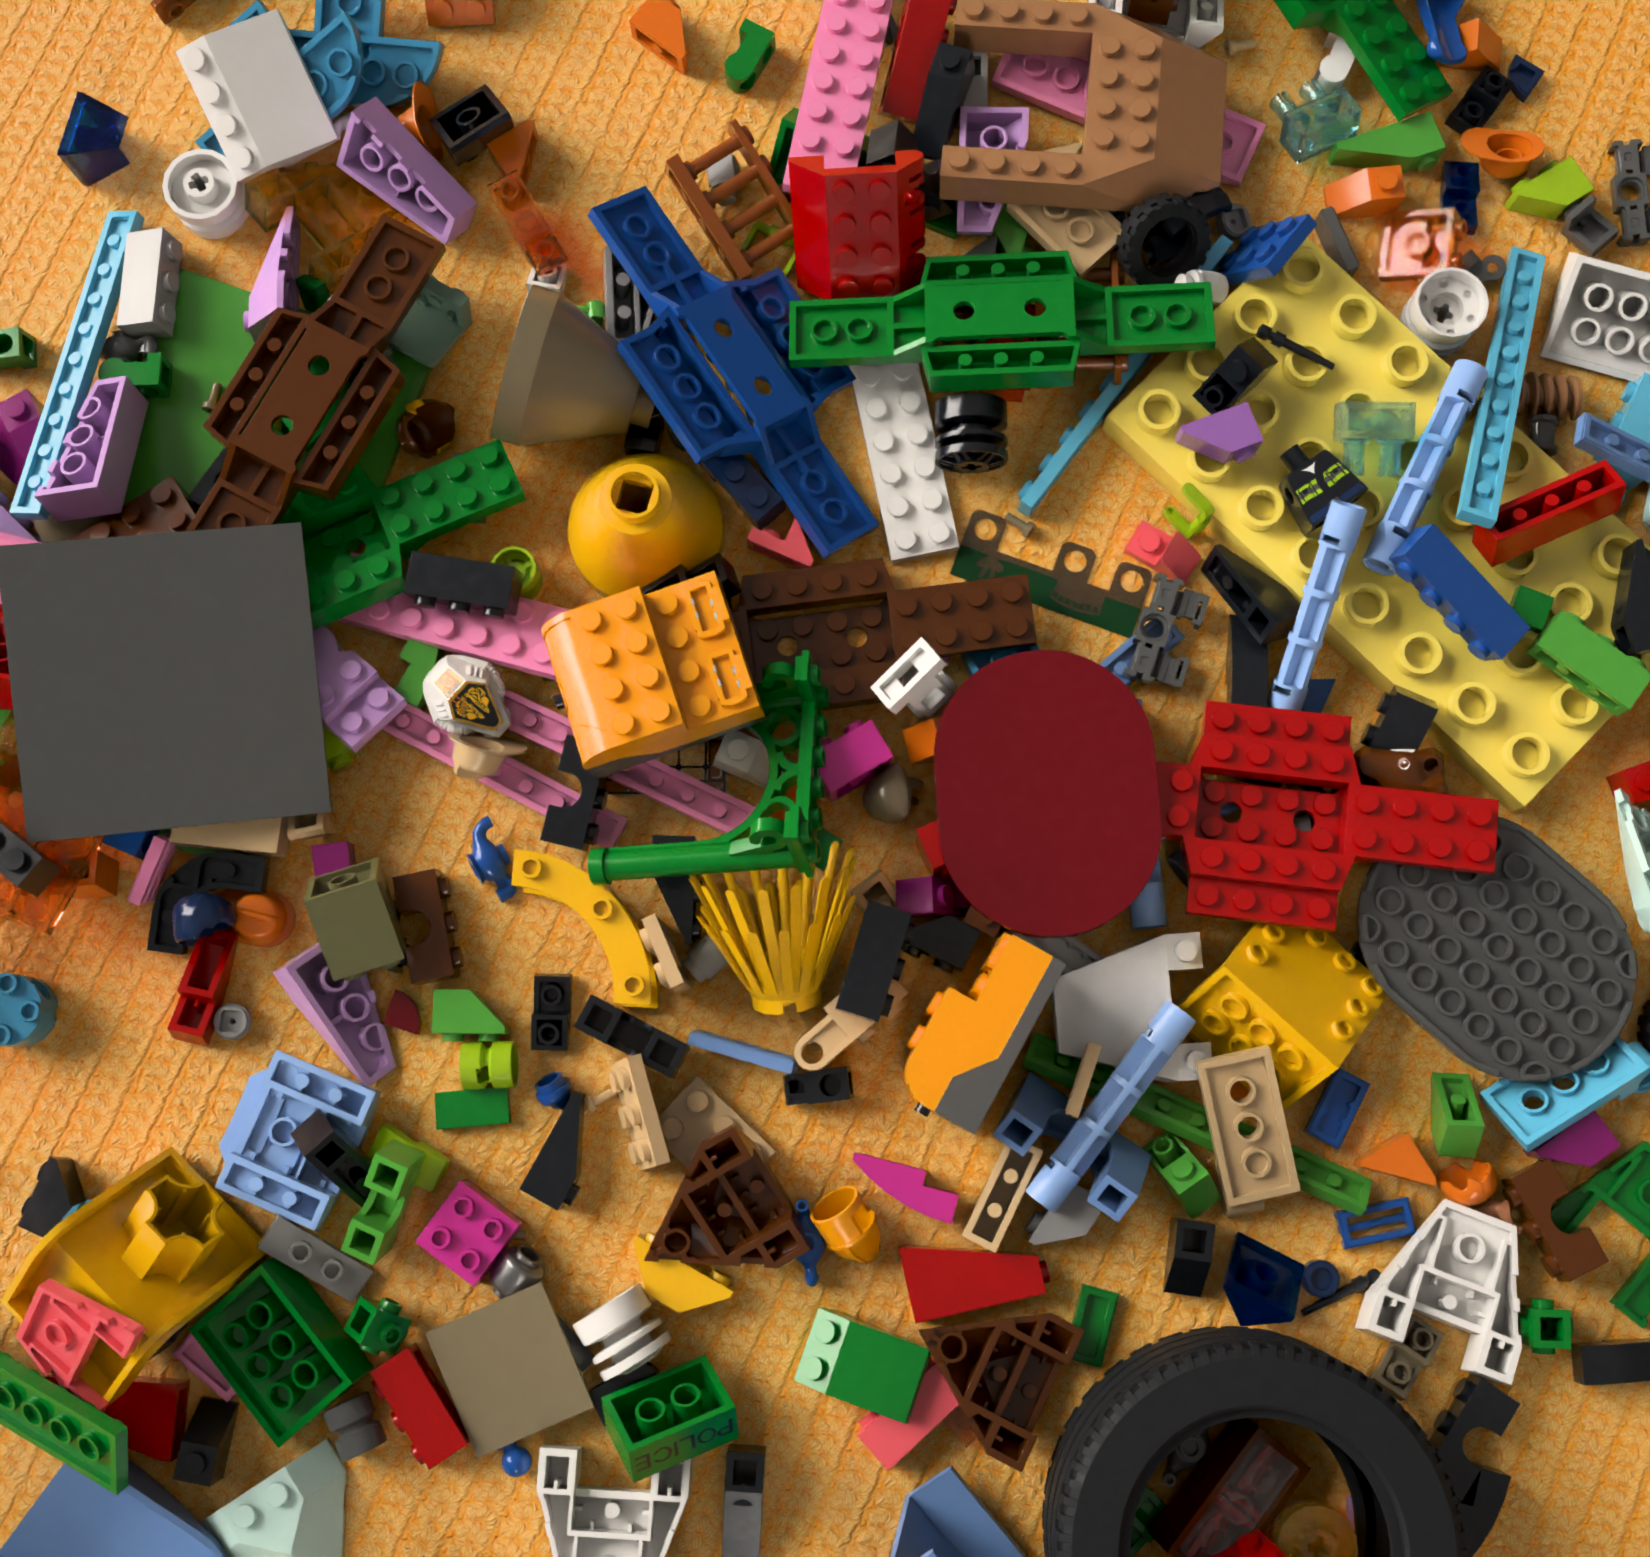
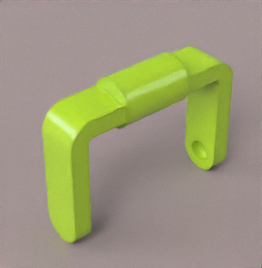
[740,222,796,278]
[1163,482,1215,539]

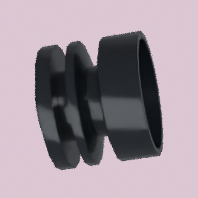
[934,393,1008,473]

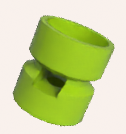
[491,546,543,600]
[459,1040,518,1090]

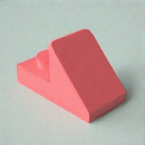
[747,518,814,569]
[1123,520,1201,583]

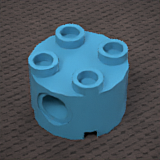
[0,973,58,1047]

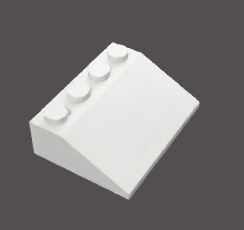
[175,9,340,185]
[1539,252,1650,382]

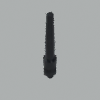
[1256,324,1335,370]
[1300,1269,1381,1316]

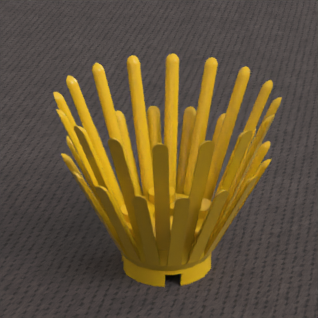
[688,841,857,1015]

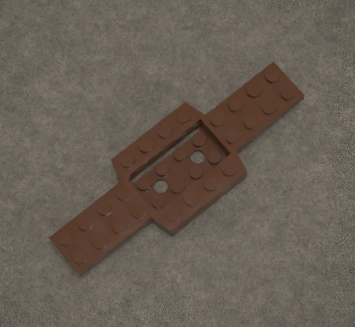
[186,214,446,531]
[732,558,1037,717]

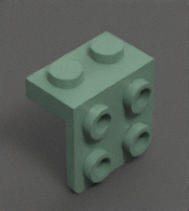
[389,274,472,368]

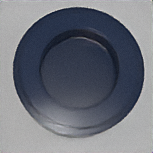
[1300,1259,1340,1298]

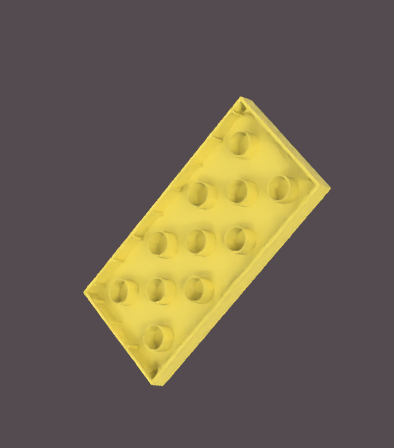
[1102,237,1650,813]

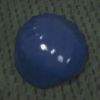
[172,892,237,947]

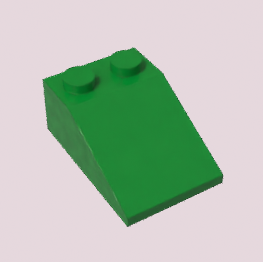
[794,1307,931,1424]

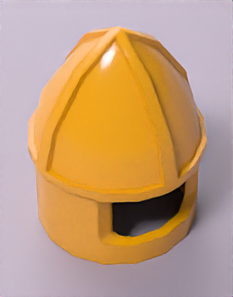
[810,1185,881,1264]

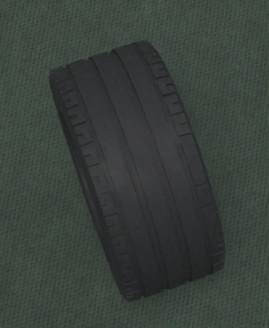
[1042,1326,1468,1557]

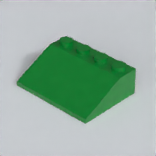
[189,1258,374,1448]

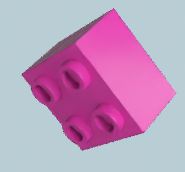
[820,719,894,803]
[415,1179,526,1287]

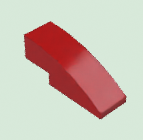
[167,930,239,1047]

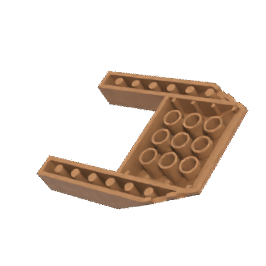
[939,0,1227,212]

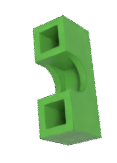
[341,1139,426,1266]

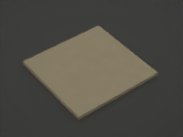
[425,1281,595,1458]

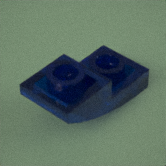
[1439,161,1480,235]

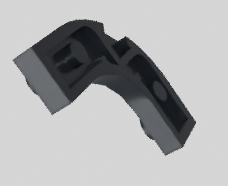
[147,852,270,955]

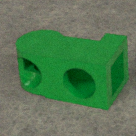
[725,18,776,93]
[0,326,37,369]
[98,352,173,398]

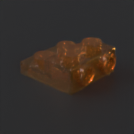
[1377,207,1467,285]

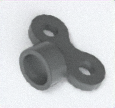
[1450,249,1506,283]

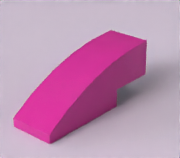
[853,1152,959,1224]

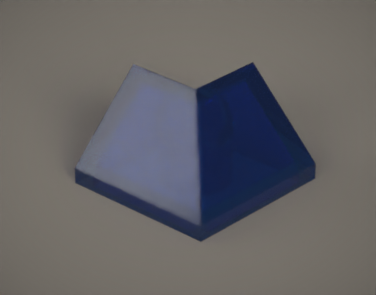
[57,91,131,186]
[1223,1232,1304,1326]

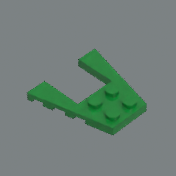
[1523,1140,1650,1329]

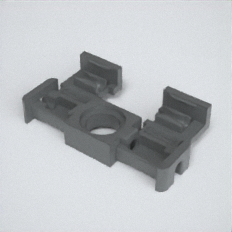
[1607,139,1650,247]
[1122,573,1210,692]

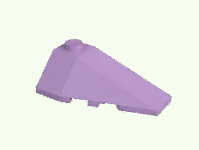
[957,106,1029,235]
[243,206,300,343]
[273,942,396,1087]

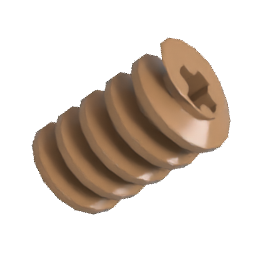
[1517,372,1582,421]

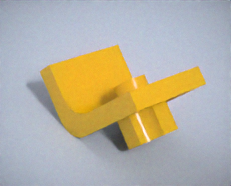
[0,1146,268,1407]

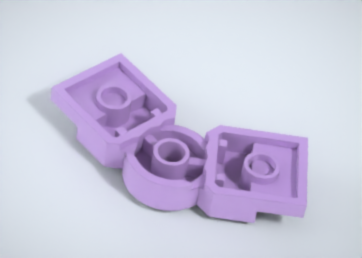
[313,626,407,753]

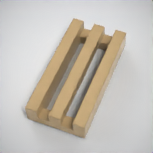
[1065,1042,1102,1120]

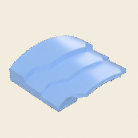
[215,1050,381,1231]

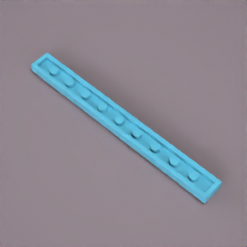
[9,211,144,520]
[1017,234,1233,518]
[1456,246,1546,529]

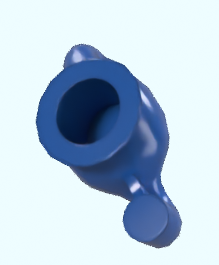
[466,816,517,903]
[796,1199,825,1287]

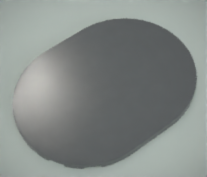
[1357,817,1638,1082]

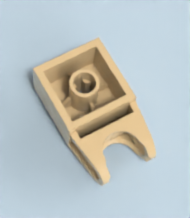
[794,980,908,1072]

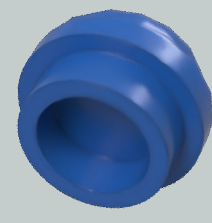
[535,1072,571,1110]

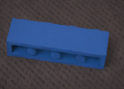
[1388,524,1531,661]

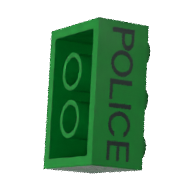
[601,1355,739,1483]

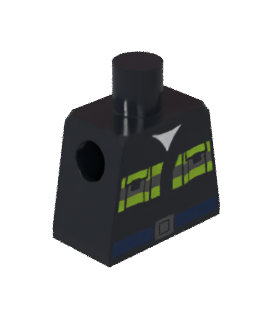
[1279,444,1368,537]

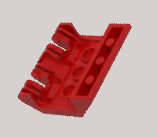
[788,150,926,299]

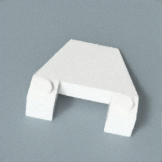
[1052,932,1212,1082]
[1355,1199,1522,1385]
[536,1444,694,1557]

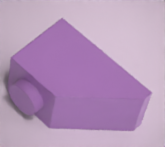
[1175,402,1264,464]

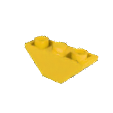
[633,1232,735,1313]

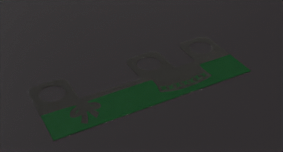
[950,510,1152,638]

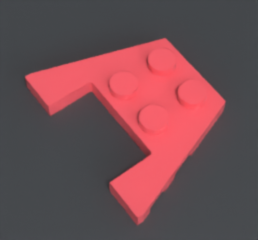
[16,1279,146,1413]

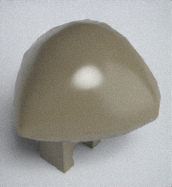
[863,762,924,823]

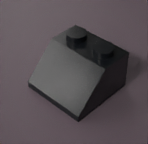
[429,84,514,166]

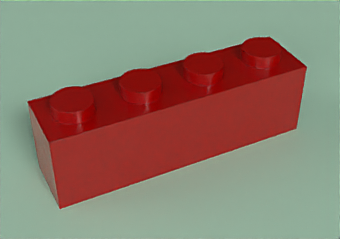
[877,0,957,125]
[1472,459,1627,567]

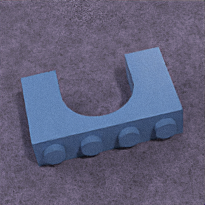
[993,1071,1152,1222]

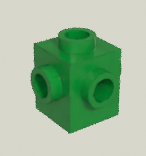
[343,1295,412,1355]
[1518,1298,1573,1355]

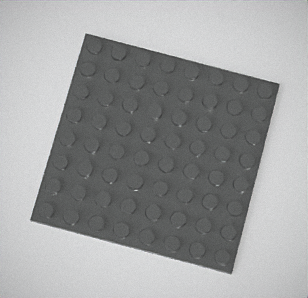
[0,522,332,843]

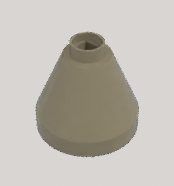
[491,284,655,446]

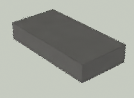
[1315,206,1359,277]

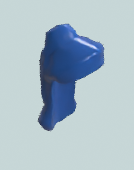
[1415,0,1467,66]

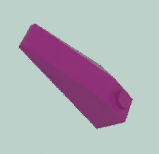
[0,389,44,486]

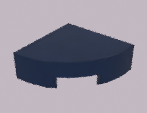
[1507,54,1545,103]

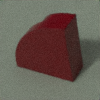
[383,989,422,1035]

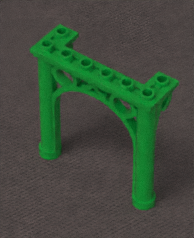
[588,650,830,886]

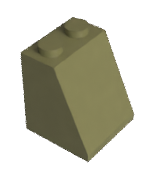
[303,857,406,982]

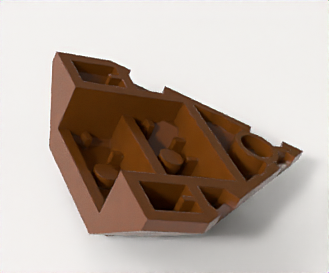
[644,1124,810,1268]
[918,1313,1085,1472]

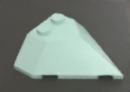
[1614,788,1650,933]
[200,1438,347,1557]

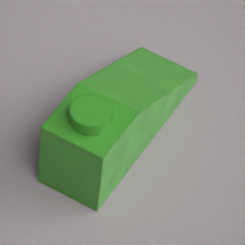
[1327,111,1446,173]

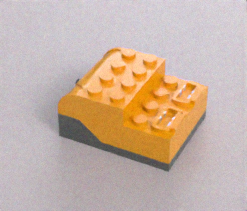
[541,571,767,780]
[903,932,1067,1134]

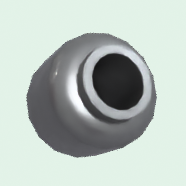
[489,1244,545,1299]

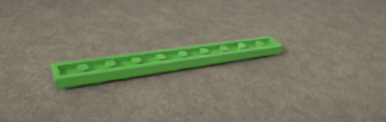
[1021,1031,1372,1217]

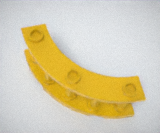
[511,849,659,1009]

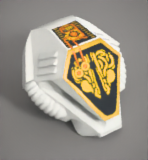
[423,655,511,738]

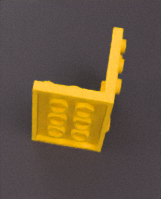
[1177,923,1387,1110]

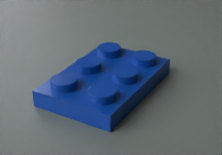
[1217,214,1317,286]

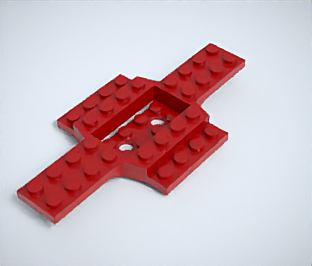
[1156,700,1499,932]

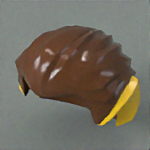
[396,398,455,460]

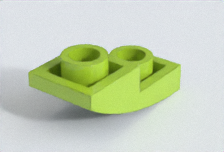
[367,1124,451,1193]

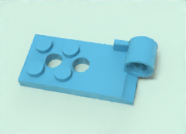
[1479,1036,1650,1153]

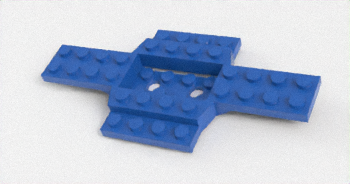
[588,186,880,559]

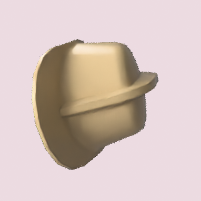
[448,733,528,779]

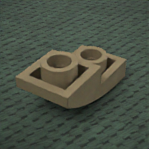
[1369,1313,1444,1401]

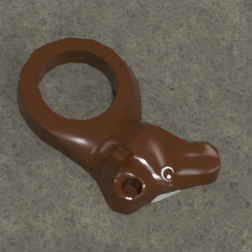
[1354,746,1449,794]

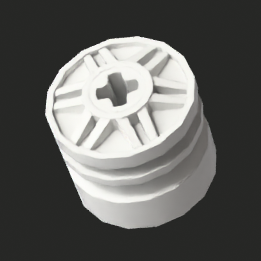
[1400,267,1489,357]
[572,1283,672,1382]

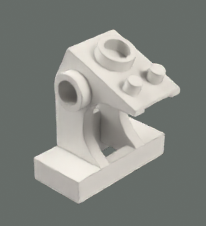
[870,637,957,719]

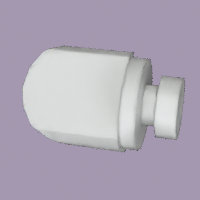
[1174,269,1229,306]

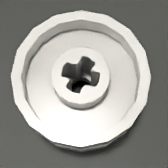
[162,149,251,240]

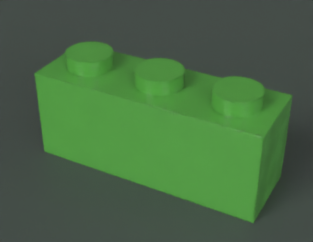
[1526,610,1650,716]

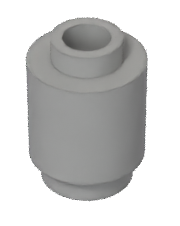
[682,934,728,983]

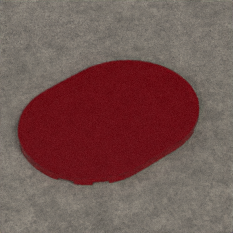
[934,650,1162,938]

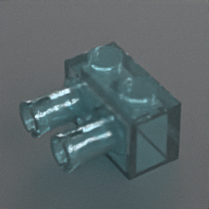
[1269,79,1362,164]
[1333,401,1416,477]

